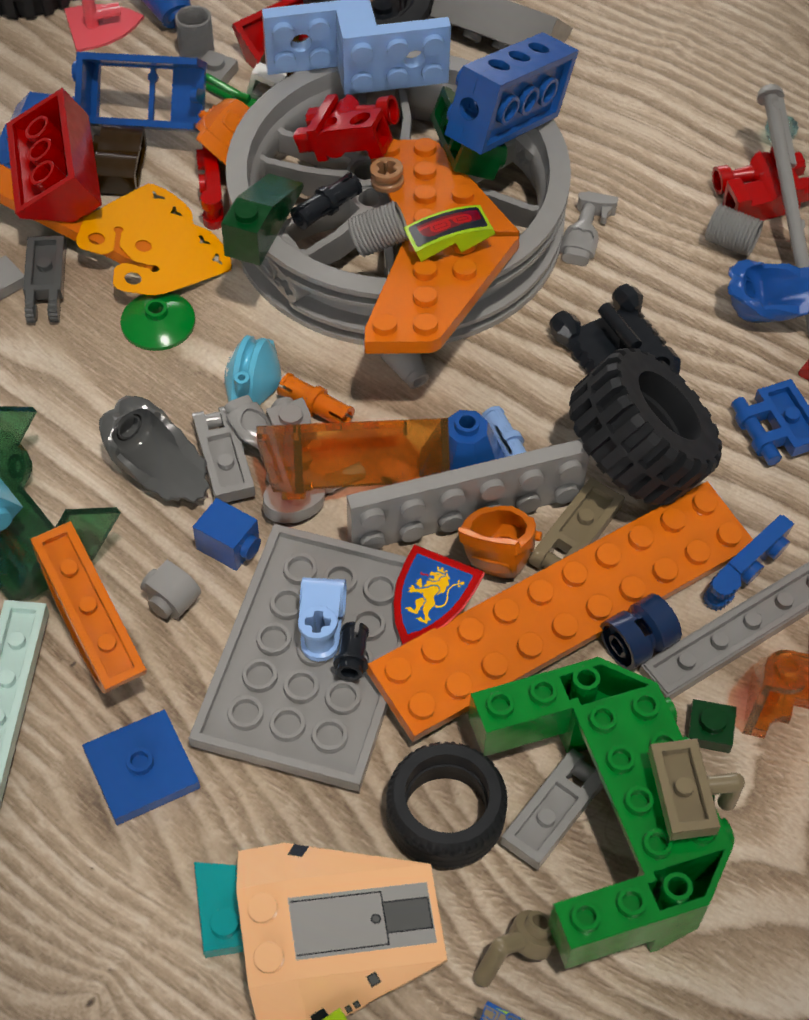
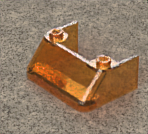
[256,418,450,500]

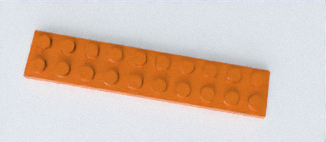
[366,481,753,743]

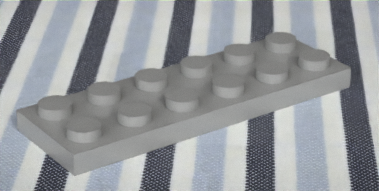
[347,439,590,549]

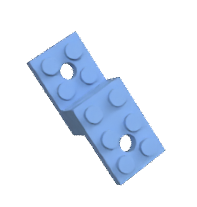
[262,0,451,95]

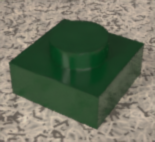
[687,699,737,753]

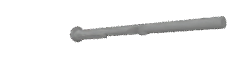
[757,84,809,334]

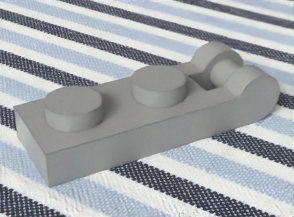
[192,406,255,502]
[500,748,604,870]

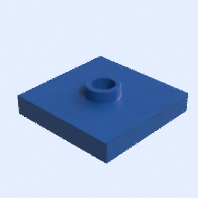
[82,709,201,825]

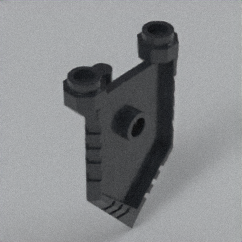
[549,284,681,374]

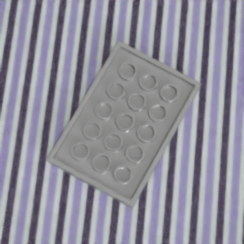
[188,524,407,792]

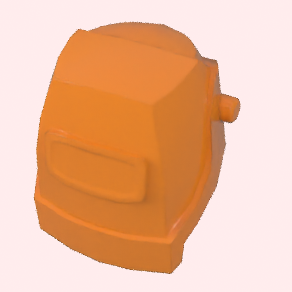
[195,98,250,165]
[458,506,543,578]

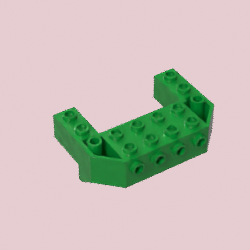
[468,657,735,969]

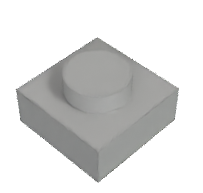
[201,50,239,85]

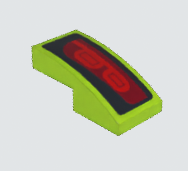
[403,205,496,262]

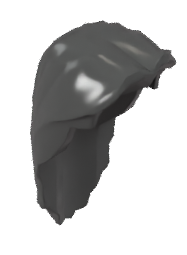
[99,395,210,503]

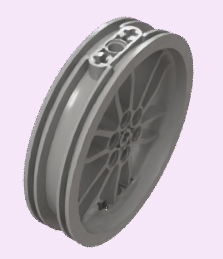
[226,51,571,345]

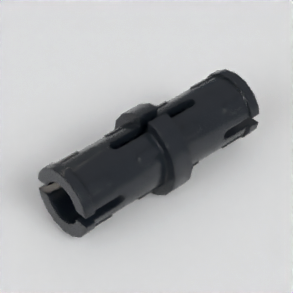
[290,172,362,230]

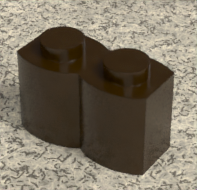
[93,124,147,195]

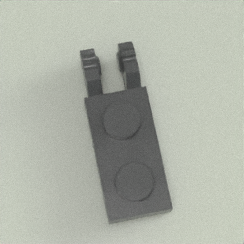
[23,236,66,323]

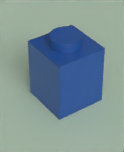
[193,498,261,571]

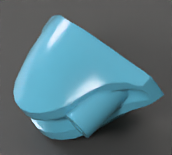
[224,335,281,405]

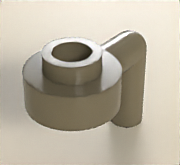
[473,910,556,987]

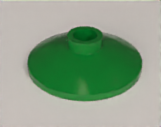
[120,292,195,351]

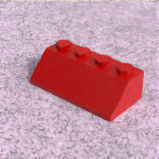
[6,87,102,223]

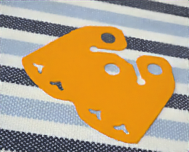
[76,183,232,295]

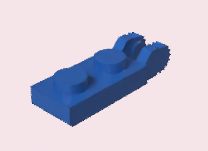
[703,514,794,611]

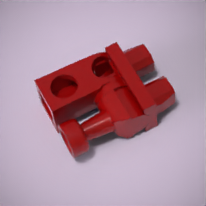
[293,94,399,162]
[712,146,809,221]

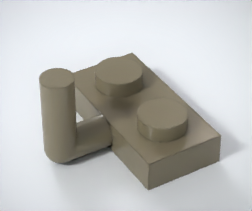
[648,738,745,841]

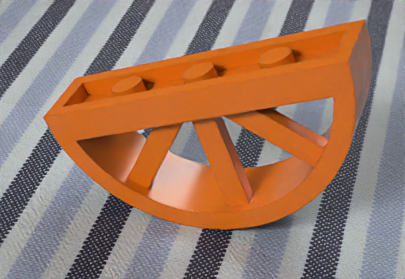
[30,521,147,694]

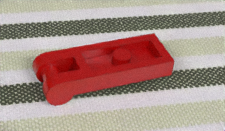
[196,145,224,230]

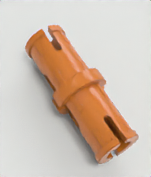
[277,373,355,430]

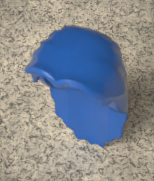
[728,259,809,323]

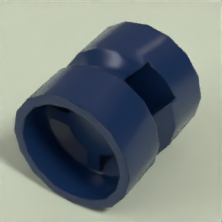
[600,593,682,670]

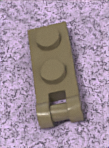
[529,477,625,569]

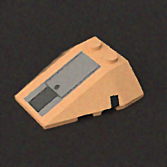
[236,843,448,1020]

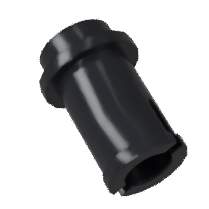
[333,621,369,680]

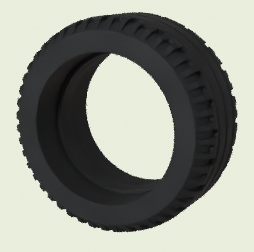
[386,741,508,869]

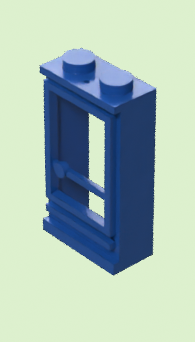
[72,52,207,133]

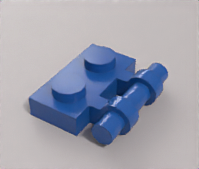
[731,379,809,466]

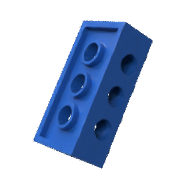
[444,32,579,155]

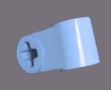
[298,577,347,662]

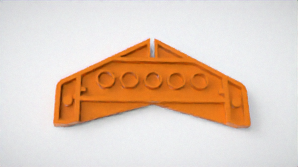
[364,138,520,354]

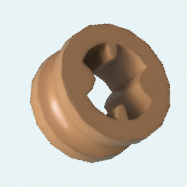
[370,157,404,193]

